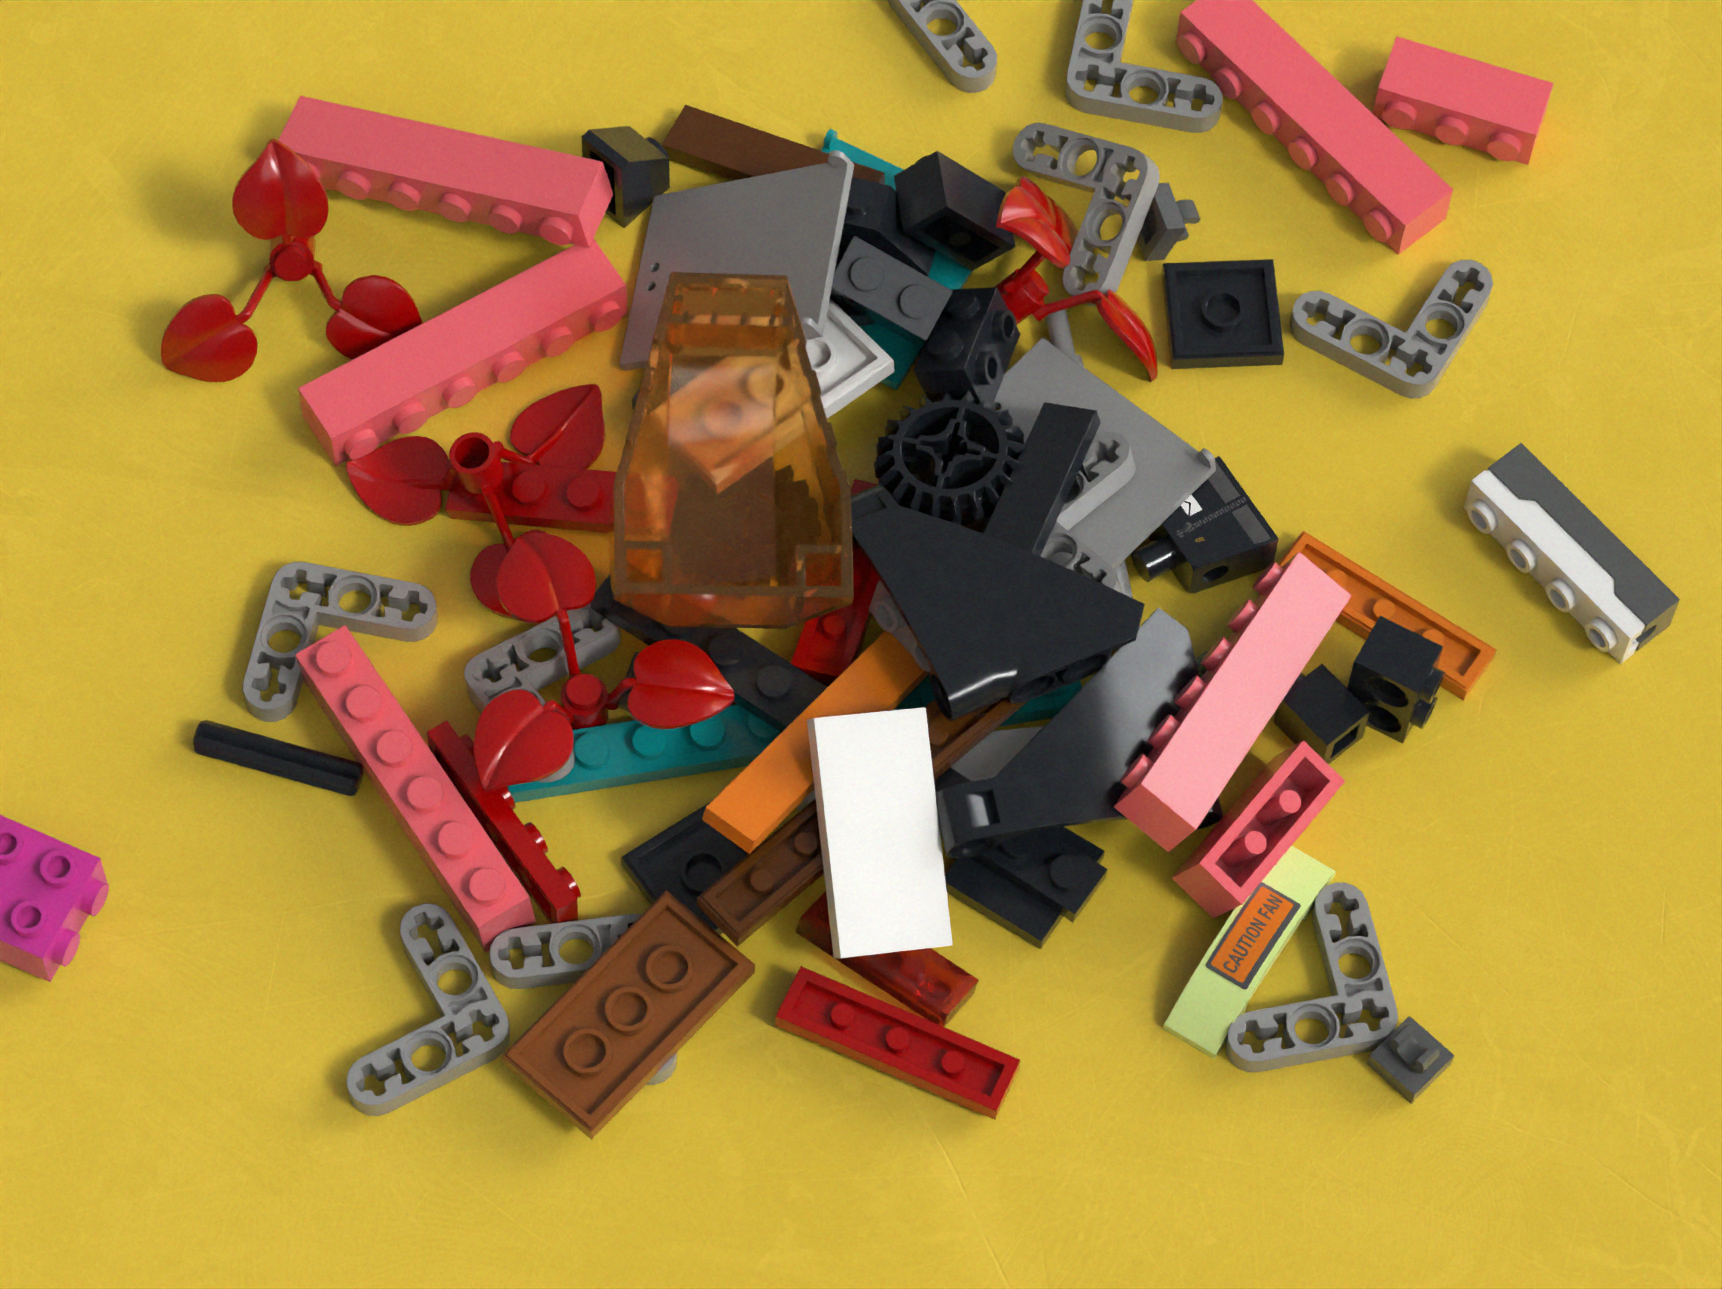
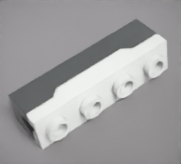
[1464,443,1680,664]

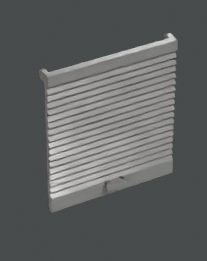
[619,151,854,371]
[912,338,1216,570]

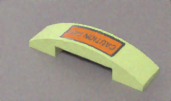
[1163,846,1336,1059]

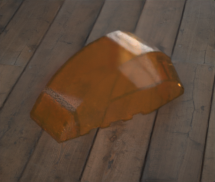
[608,272,854,629]

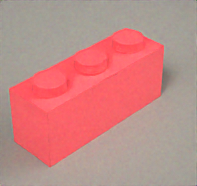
[1373,36,1554,165]
[1172,740,1345,919]

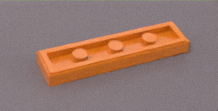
[1278,531,1497,701]

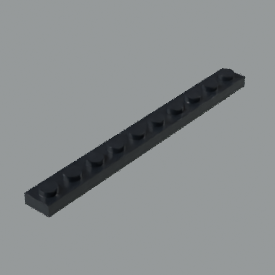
[590,556,1108,923]

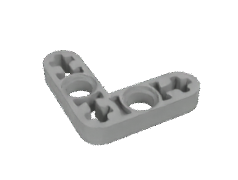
[888,0,997,93]
[1065,0,1222,133]
[1013,123,1160,306]
[1290,260,1493,398]
[1041,432,1136,593]
[243,562,438,722]
[464,604,621,782]
[1225,883,1398,1072]
[346,904,510,1116]
[489,914,677,1085]

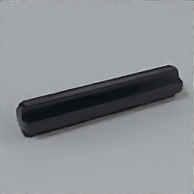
[193,720,363,796]

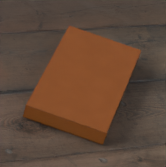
[502,890,755,1140]

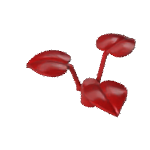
[161,139,424,382]
[994,176,1158,383]
[346,384,605,623]
[474,533,734,792]

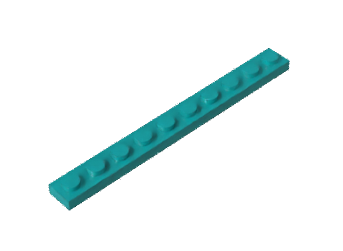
[507,675,1082,803]

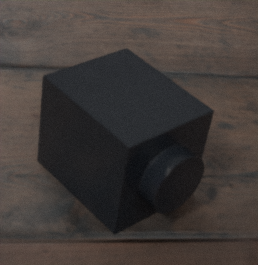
[1274,664,1370,764]

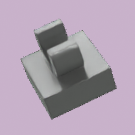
[1137,183,1201,261]
[1367,1016,1454,1104]

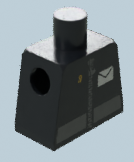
[1131,456,1279,593]

